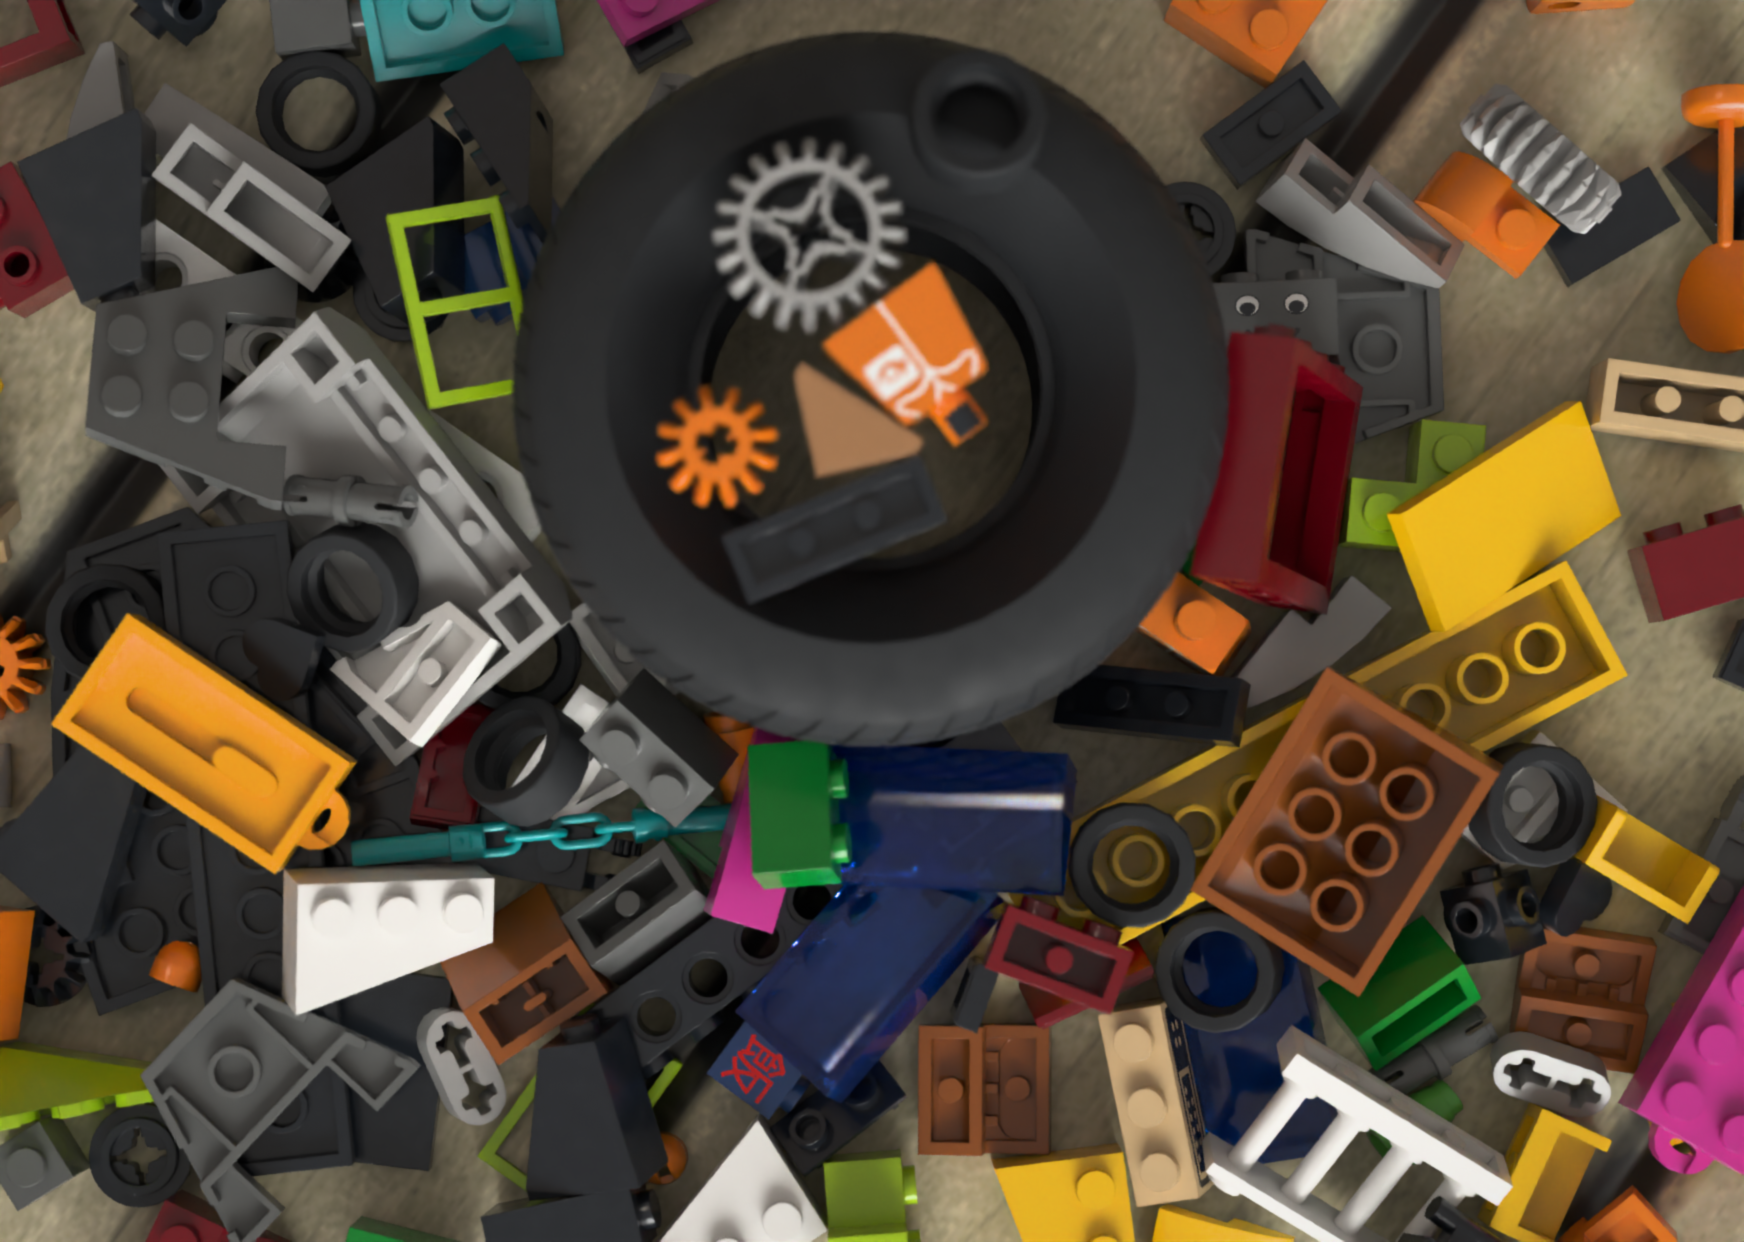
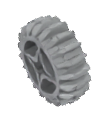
[1460,84,1622,234]
[713,139,906,334]

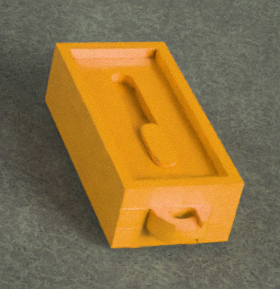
[52,613,358,874]

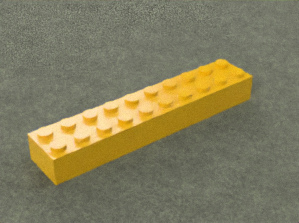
[990,561,1628,944]

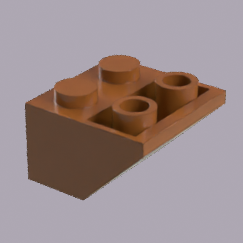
[440,882,614,1066]

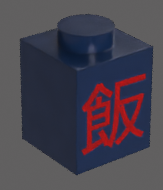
[707,1016,811,1119]

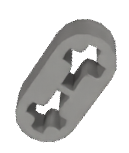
[416,1007,507,1125]
[1490,1031,1611,1117]

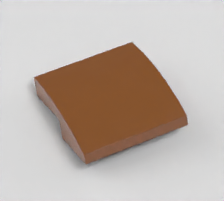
[1509,927,1657,1074]
[918,1023,1052,1156]

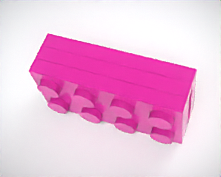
[1618,885,1744,1175]

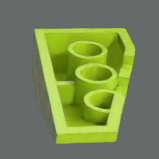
[0,1041,154,1131]

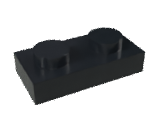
[1200,60,1342,190]

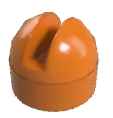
[148,941,202,993]
[648,1132,688,1185]

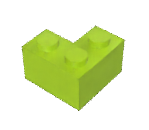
[1338,419,1486,553]
[823,1149,921,1242]

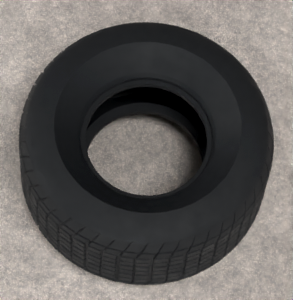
[512,32,1229,746]

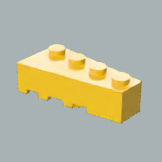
[991,1143,1135,1242]

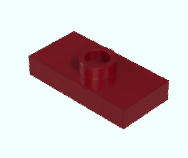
[410,703,496,830]

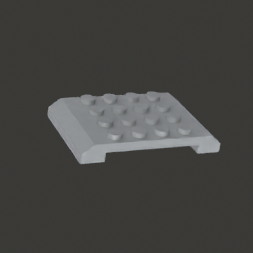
[159,306,573,767]

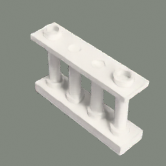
[1202,1025,1513,1242]

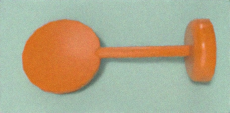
[1676,84,1744,354]

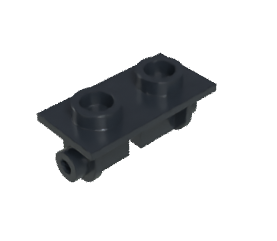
[770,1049,907,1177]

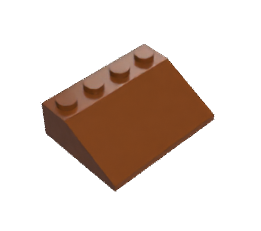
[1190,666,1504,997]

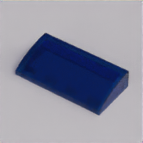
[830,744,1077,896]
[735,814,1005,1103]
[1161,912,1339,1164]

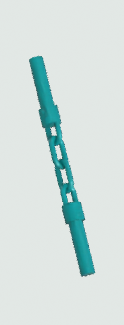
[351,804,731,867]

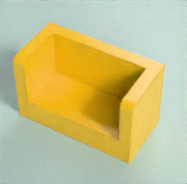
[1573,795,1720,924]
[1477,1102,1612,1242]

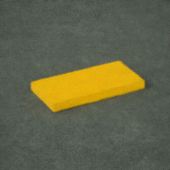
[1387,401,1621,632]

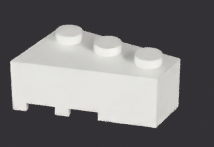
[282,863,494,1015]
[655,1113,828,1242]

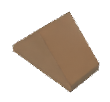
[794,363,924,480]

